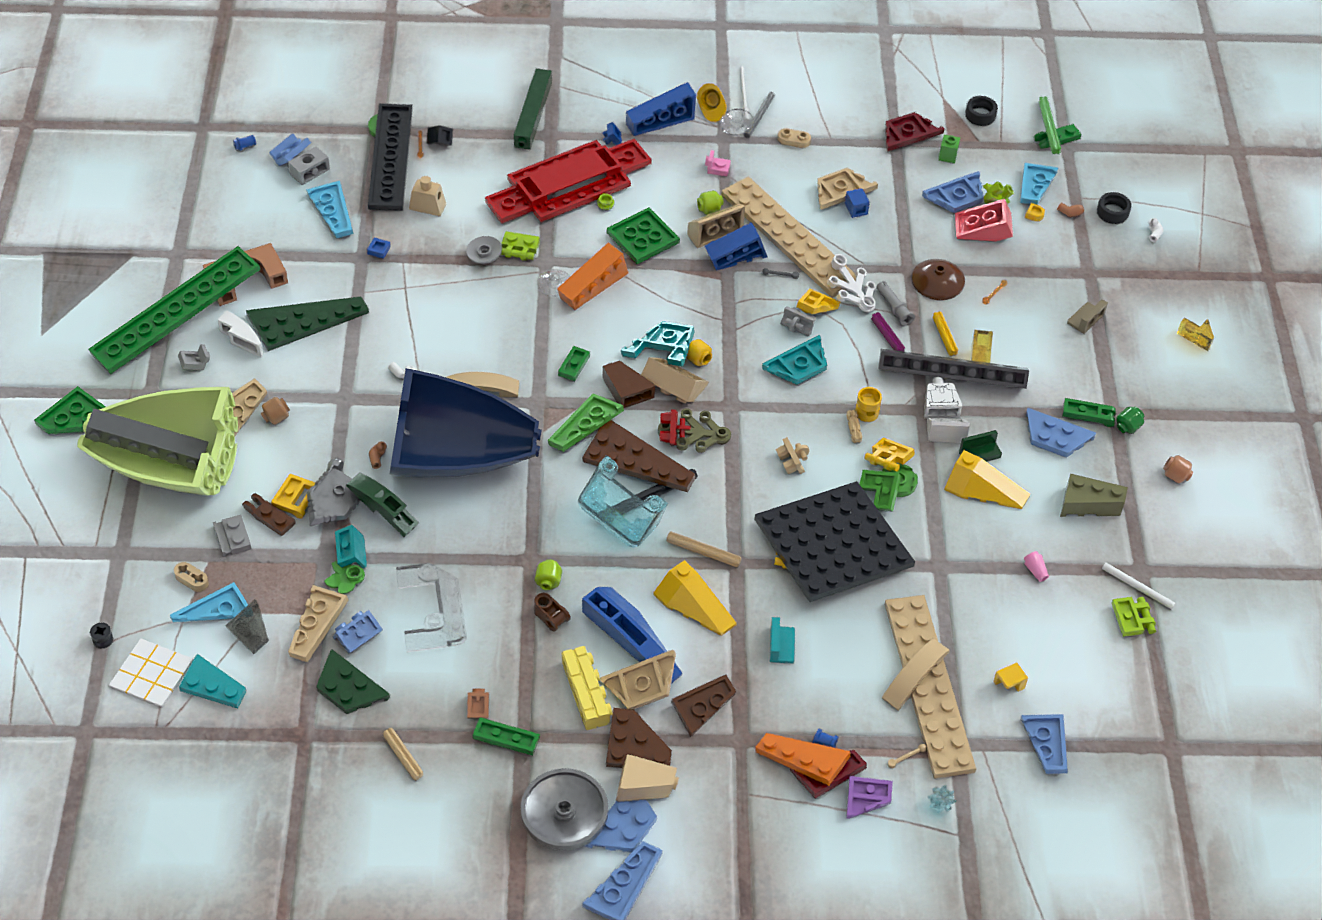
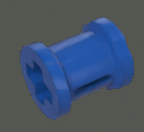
[812,728,839,748]

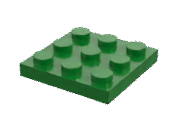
[606,207,680,264]

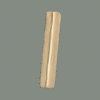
[383,728,423,780]

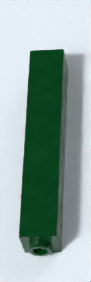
[514,68,552,150]

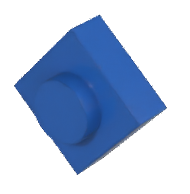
[367,238,391,259]

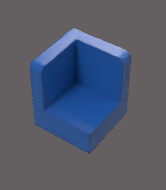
[845,188,870,218]

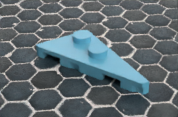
[170,582,254,622]

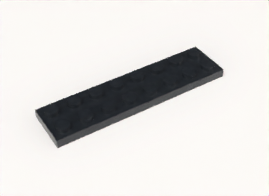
[368,103,413,211]

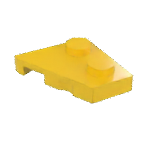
[796,288,841,314]

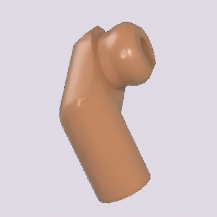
[1057,203,1084,217]
[369,441,387,469]

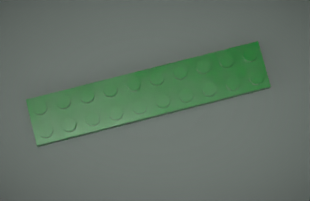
[88,246,261,374]

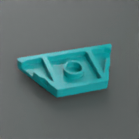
[762,335,827,385]

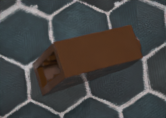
[602,360,655,409]

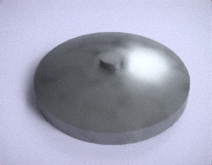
[521,768,608,850]

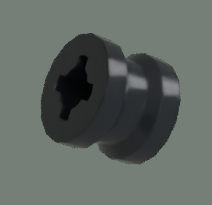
[90,622,114,649]

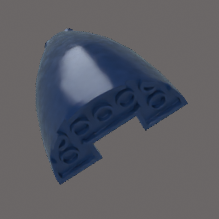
[389,368,542,477]

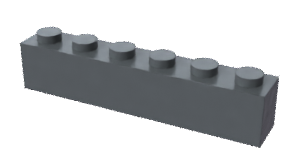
[85,408,208,470]

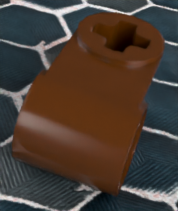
[534,593,571,632]

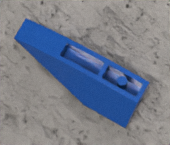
[582,587,682,684]

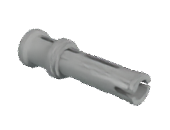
[876,281,915,326]

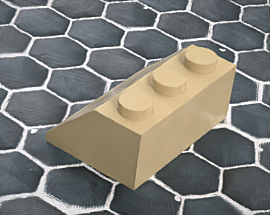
[687,204,745,248]
[641,357,709,404]

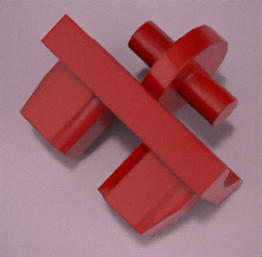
[660,409,691,446]

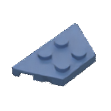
[922,171,984,213]
[1026,408,1096,458]
[585,799,657,853]

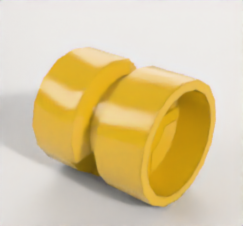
[855,387,882,422]

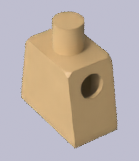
[409,176,446,216]

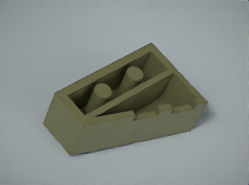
[1060,473,1128,517]

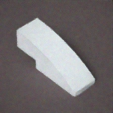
[218,310,263,357]

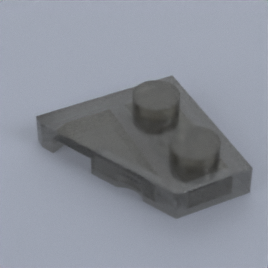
[225,599,269,654]

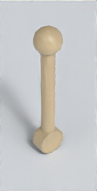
[888,744,927,768]

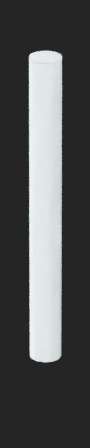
[1102,563,1176,610]

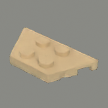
[817,168,878,210]
[600,650,676,710]

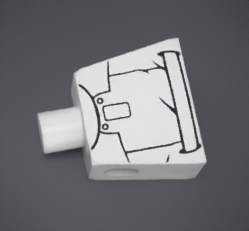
[924,377,962,418]

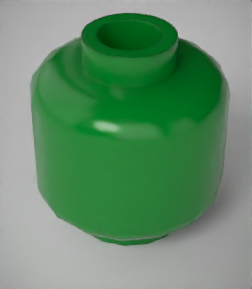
[1116,406,1145,434]

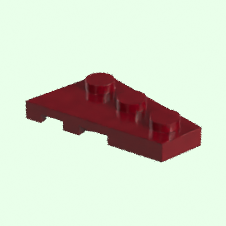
[790,750,867,799]

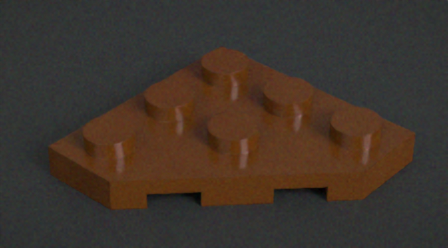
[606,708,672,768]

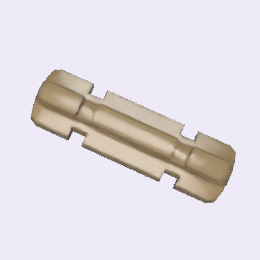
[846,410,862,443]

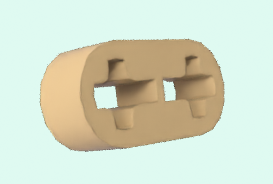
[174,562,209,592]

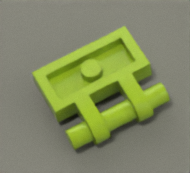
[501,231,540,261]
[1111,597,1156,637]

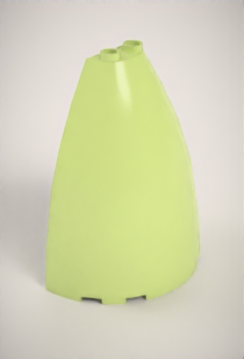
[77,387,238,495]

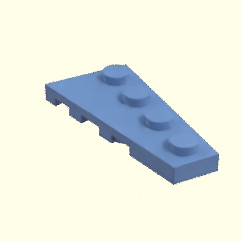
[582,841,662,920]

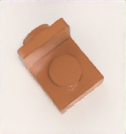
[467,688,489,718]

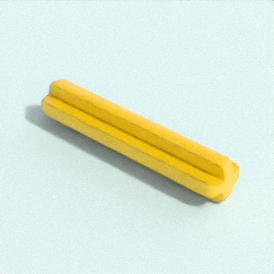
[933,311,958,356]

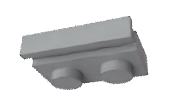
[213,514,252,557]

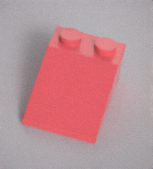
[955,199,1013,241]

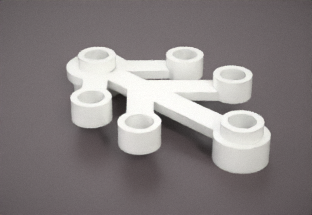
[827,254,876,312]

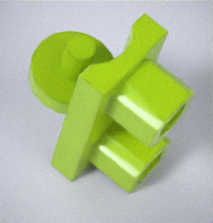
[983,181,1014,204]

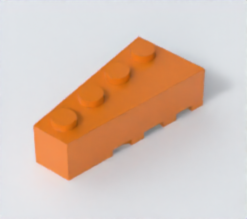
[557,242,628,310]

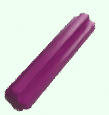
[871,312,905,352]

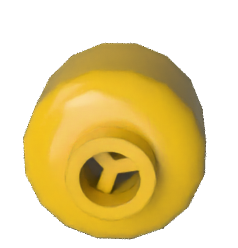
[686,339,712,366]

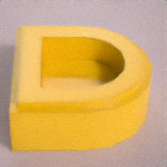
[1025,203,1045,221]

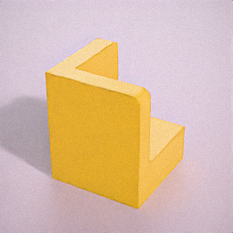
[993,662,1028,692]

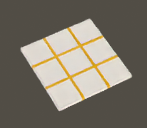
[109,638,193,707]

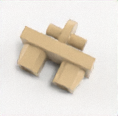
[775,437,810,474]

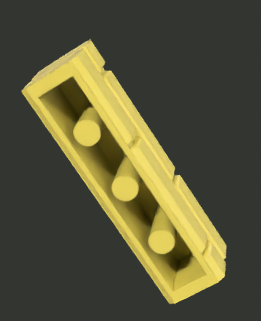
[561,646,613,730]

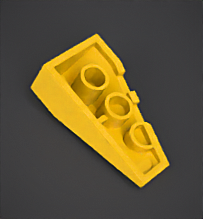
[944,450,1030,509]
[653,560,737,636]

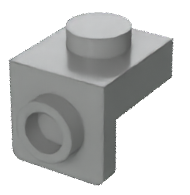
[178,344,210,370]

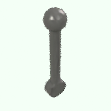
[762,268,799,279]

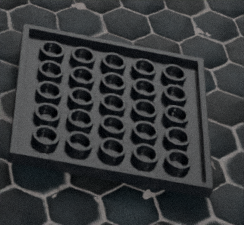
[754,481,915,602]

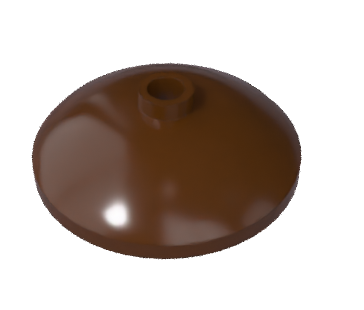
[912,259,965,300]

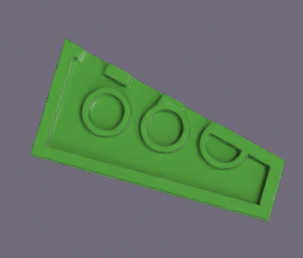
[548,393,624,452]

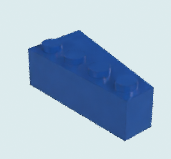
[626,82,696,136]

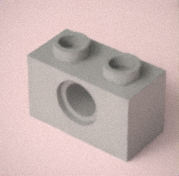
[288,146,330,185]

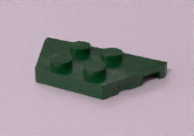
[316,649,390,714]

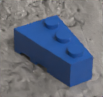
[705,222,768,271]

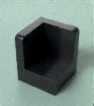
[426,125,453,146]

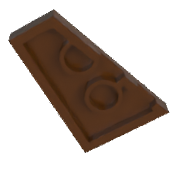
[671,674,736,737]

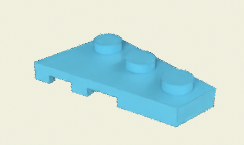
[1020,163,1058,204]

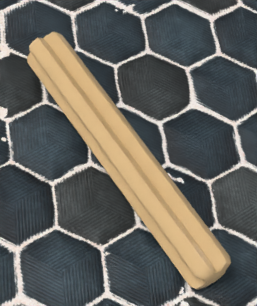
[667,531,741,567]

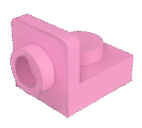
[705,150,731,177]

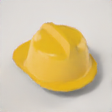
[697,83,727,122]

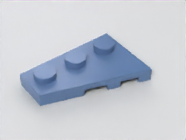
[1021,714,1068,774]

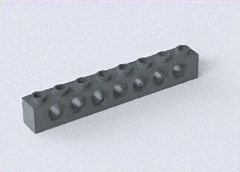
[878,349,1029,389]

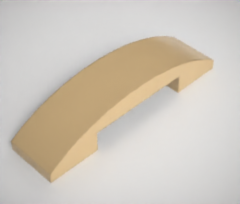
[446,372,519,397]
[882,638,950,711]

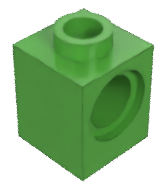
[938,134,960,164]

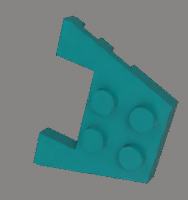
[620,321,695,367]

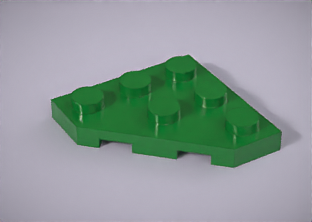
[34,386,106,434]

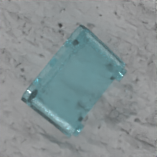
[578,455,668,547]

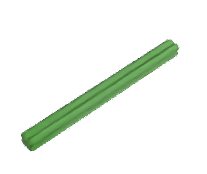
[1039,96,1061,154]

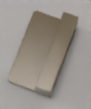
[1067,299,1108,334]

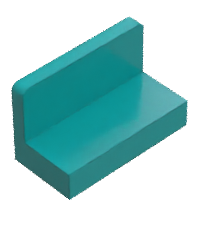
[335,525,367,569]
[770,617,795,664]

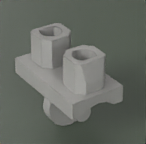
[780,306,816,336]

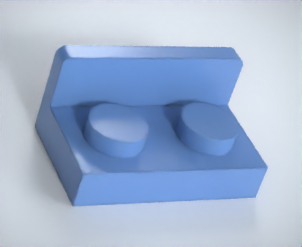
[269,133,311,166]
[332,610,383,654]

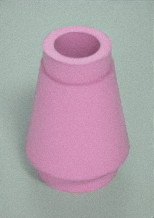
[1024,551,1049,582]

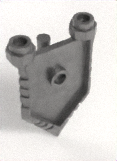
[307,458,361,526]

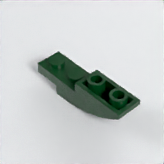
[346,473,419,537]

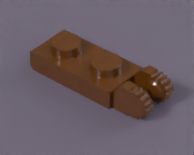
[242,493,296,536]

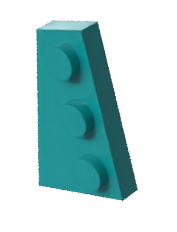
[179,654,247,709]

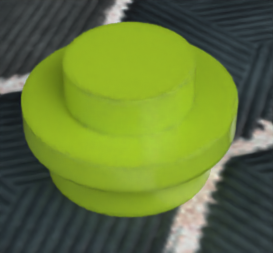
[597,194,614,210]

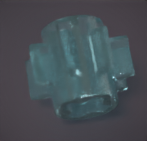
[928,785,956,813]

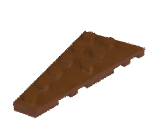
[582,420,695,493]

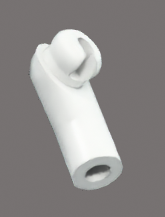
[1148,218,1163,242]
[388,362,416,378]

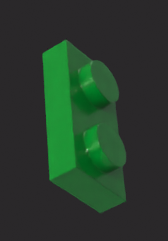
[558,346,590,382]

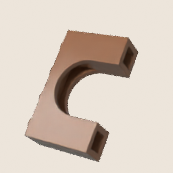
[203,243,288,306]

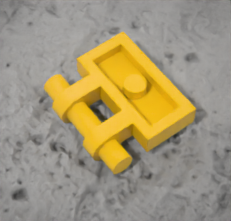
[864,437,915,472]

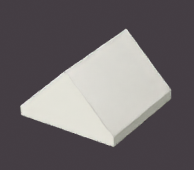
[927,417,970,443]

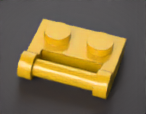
[271,474,315,519]

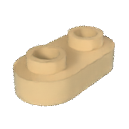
[778,128,811,148]

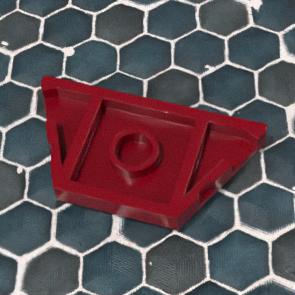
[885,112,945,151]

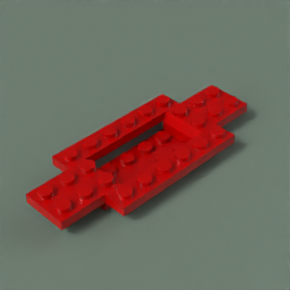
[485,139,652,224]

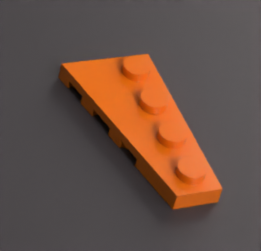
[755,733,850,786]

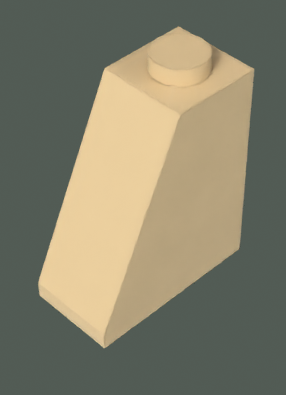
[615,754,679,802]

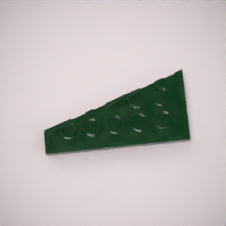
[246,296,369,351]

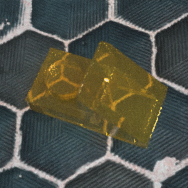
[1177,318,1214,351]
[971,330,993,363]

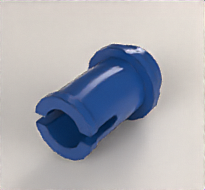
[233,134,256,151]

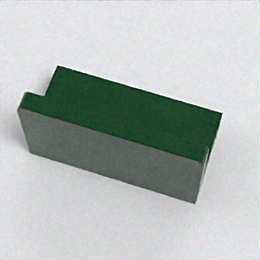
[959,430,1002,462]

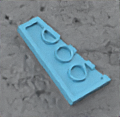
[306,181,354,238]

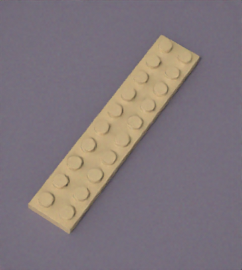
[721,176,856,298]
[885,595,976,779]

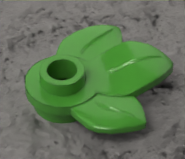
[324,561,365,594]

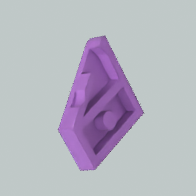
[846,776,893,819]

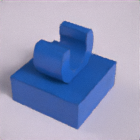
[602,122,622,146]

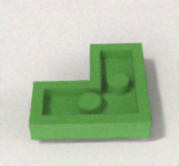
[859,470,901,512]

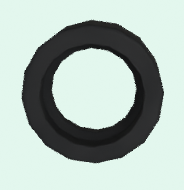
[965,96,998,126]
[1097,192,1132,224]

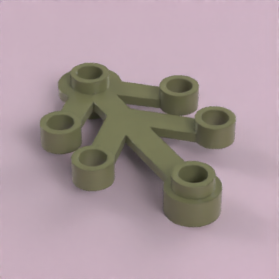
[658,408,731,453]

